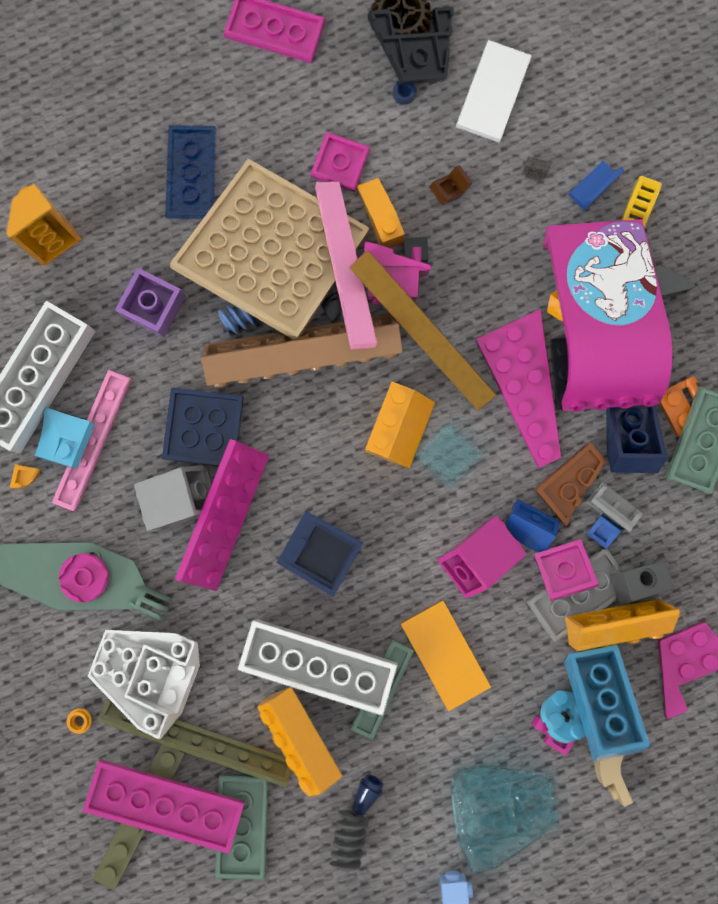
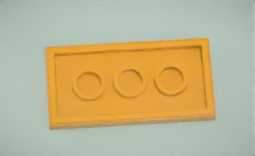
[400,600,491,712]

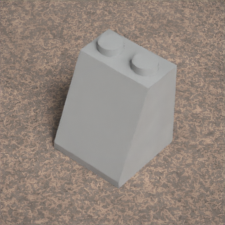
[134,465,213,531]

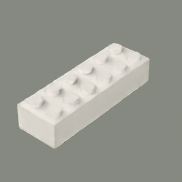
[0,301,96,453]
[238,619,398,715]

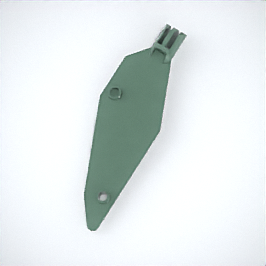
[0,542,173,621]

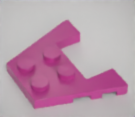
[658,622,718,719]

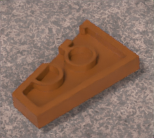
[534,442,606,526]

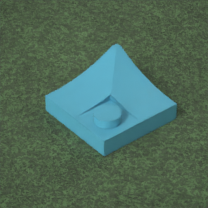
[35,407,95,469]

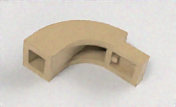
[594,736,649,807]

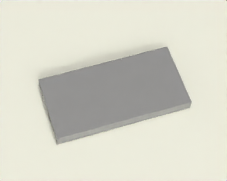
[526,548,620,643]

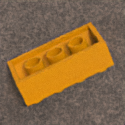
[6,183,82,267]
[565,598,680,652]
[257,687,342,797]

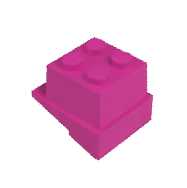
[365,242,431,305]

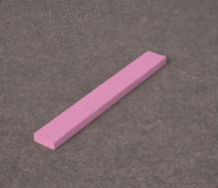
[315,182,377,349]

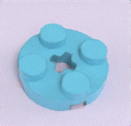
[541,690,585,743]

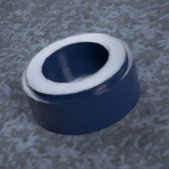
[393,81,416,105]

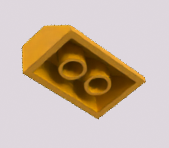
[365,382,435,469]

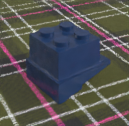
[277,511,363,597]

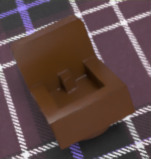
[429,165,472,206]

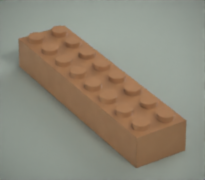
[201,313,403,387]

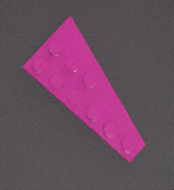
[476,310,561,468]

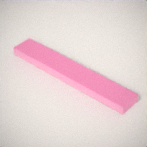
[52,369,132,512]

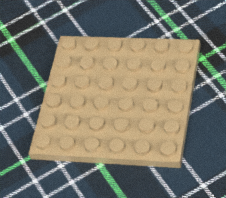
[170,159,370,340]

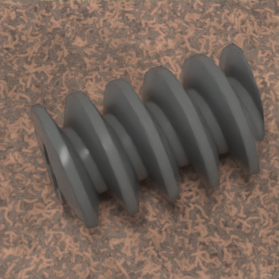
[330,810,368,871]

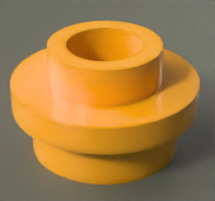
[67,708,92,734]

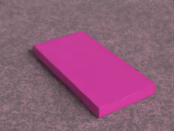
[223,0,326,63]

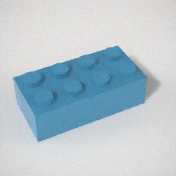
[564,645,650,762]

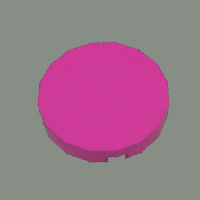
[59,553,109,602]

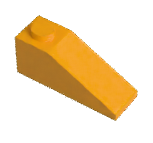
[357,178,405,248]

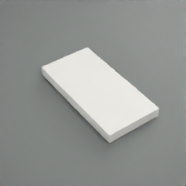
[456,40,532,143]

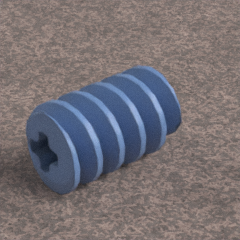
[218,304,256,337]

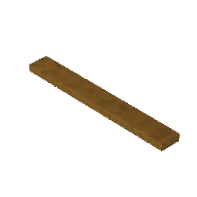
[349,250,497,410]

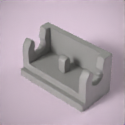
[586,481,643,532]

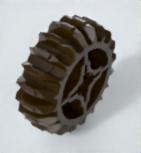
[371,0,432,39]

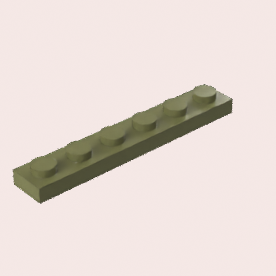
[92,744,186,890]

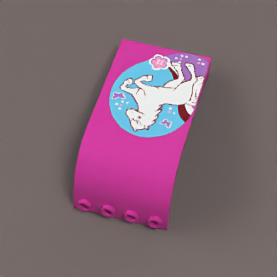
[544,219,672,412]

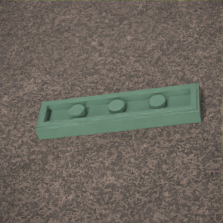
[350,639,414,741]

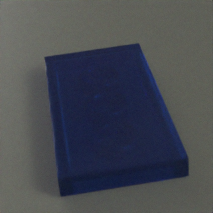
[165,125,216,219]

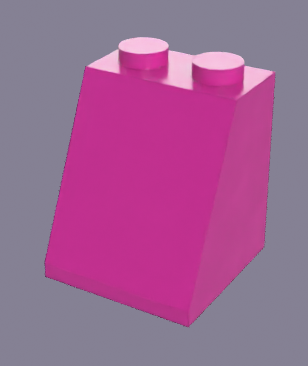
[437,516,527,599]

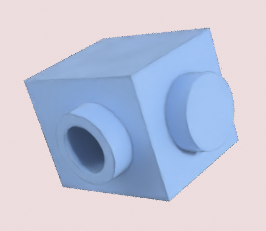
[440,870,473,904]

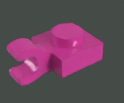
[531,716,575,756]

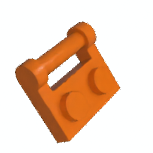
[659,375,698,437]

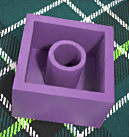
[115,268,186,338]

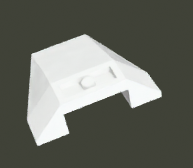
[88,630,200,739]

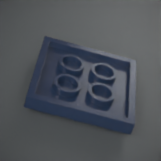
[162,388,244,466]

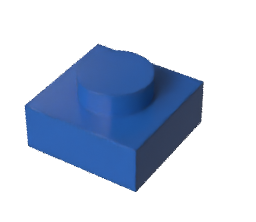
[587,514,622,549]

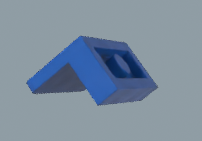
[569,161,624,211]
[505,499,560,552]

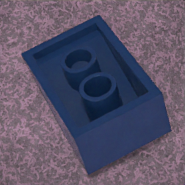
[606,405,668,473]

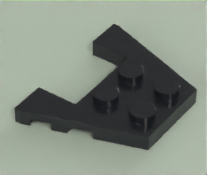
[367,6,454,85]

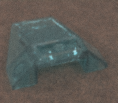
[451,764,559,874]

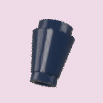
[352,774,383,815]

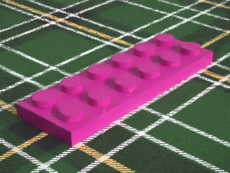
[175,439,270,591]
[82,759,245,854]

